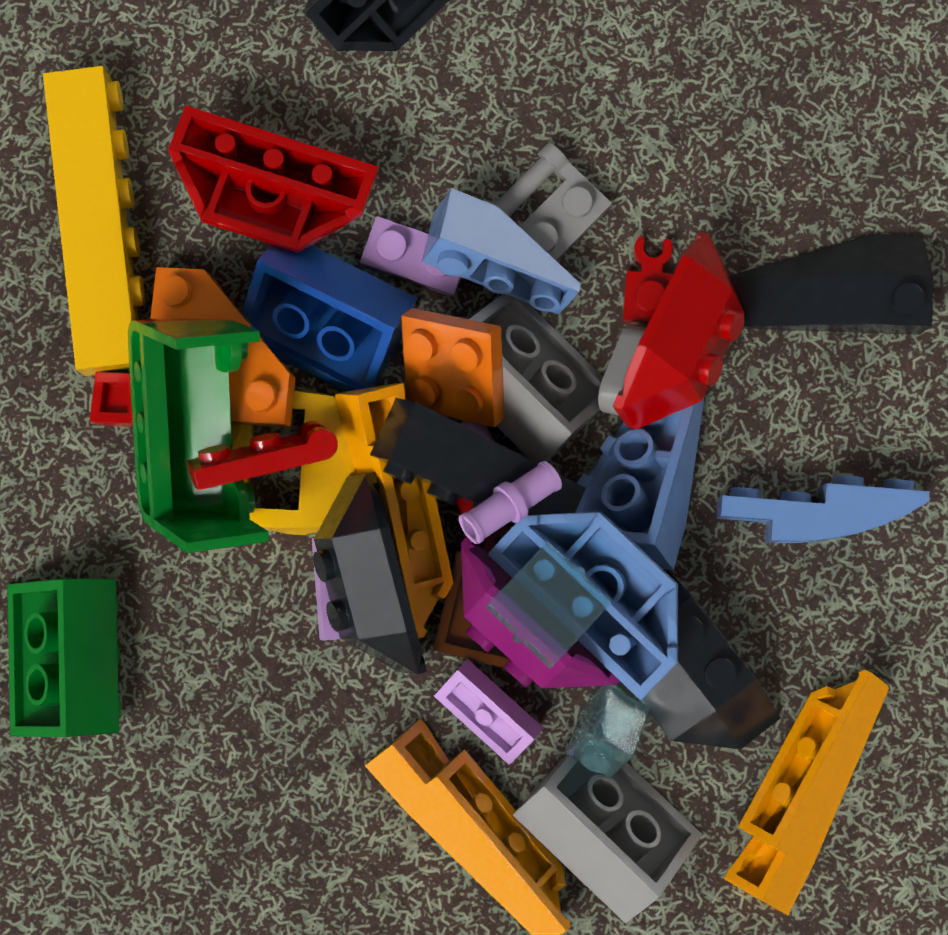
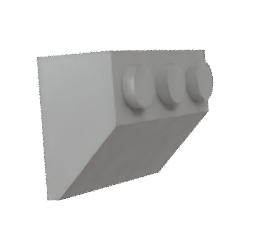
[469,294,603,464]
[513,729,703,924]

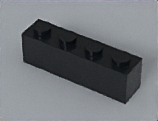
[370,398,586,525]

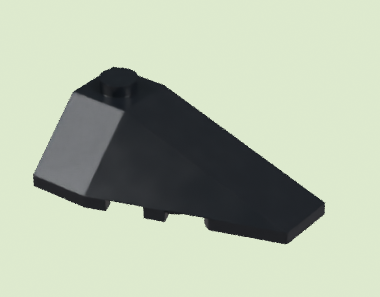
[729,234,933,335]

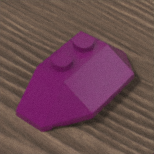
[461,537,620,688]

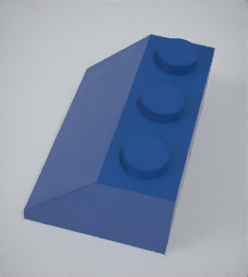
[242,244,417,392]

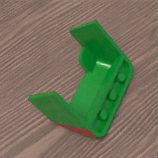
[128,318,269,553]

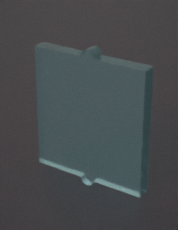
[486,542,612,669]

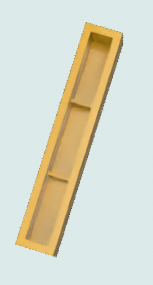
[43,66,146,376]

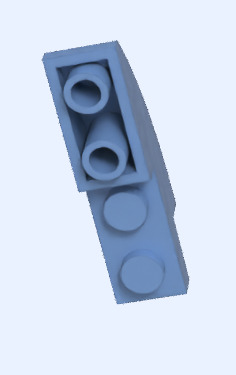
[716,475,930,543]

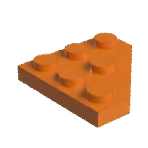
[150,267,296,428]

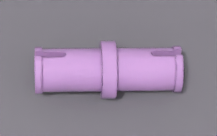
[459,461,562,544]

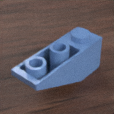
[422,188,581,314]

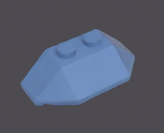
[488,511,678,700]

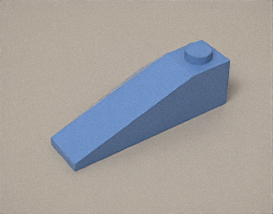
[575,396,705,570]

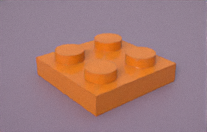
[401,308,504,428]

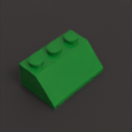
[7,579,121,737]

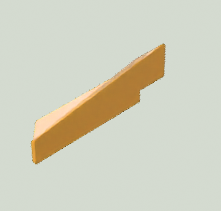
[335,383,454,639]
[724,670,889,916]
[365,718,570,935]

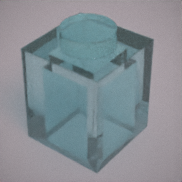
[566,685,650,778]

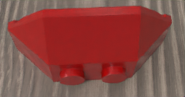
[168,105,379,253]
[613,231,745,430]

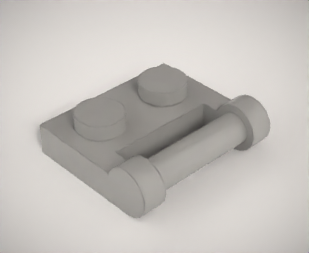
[489,143,612,261]

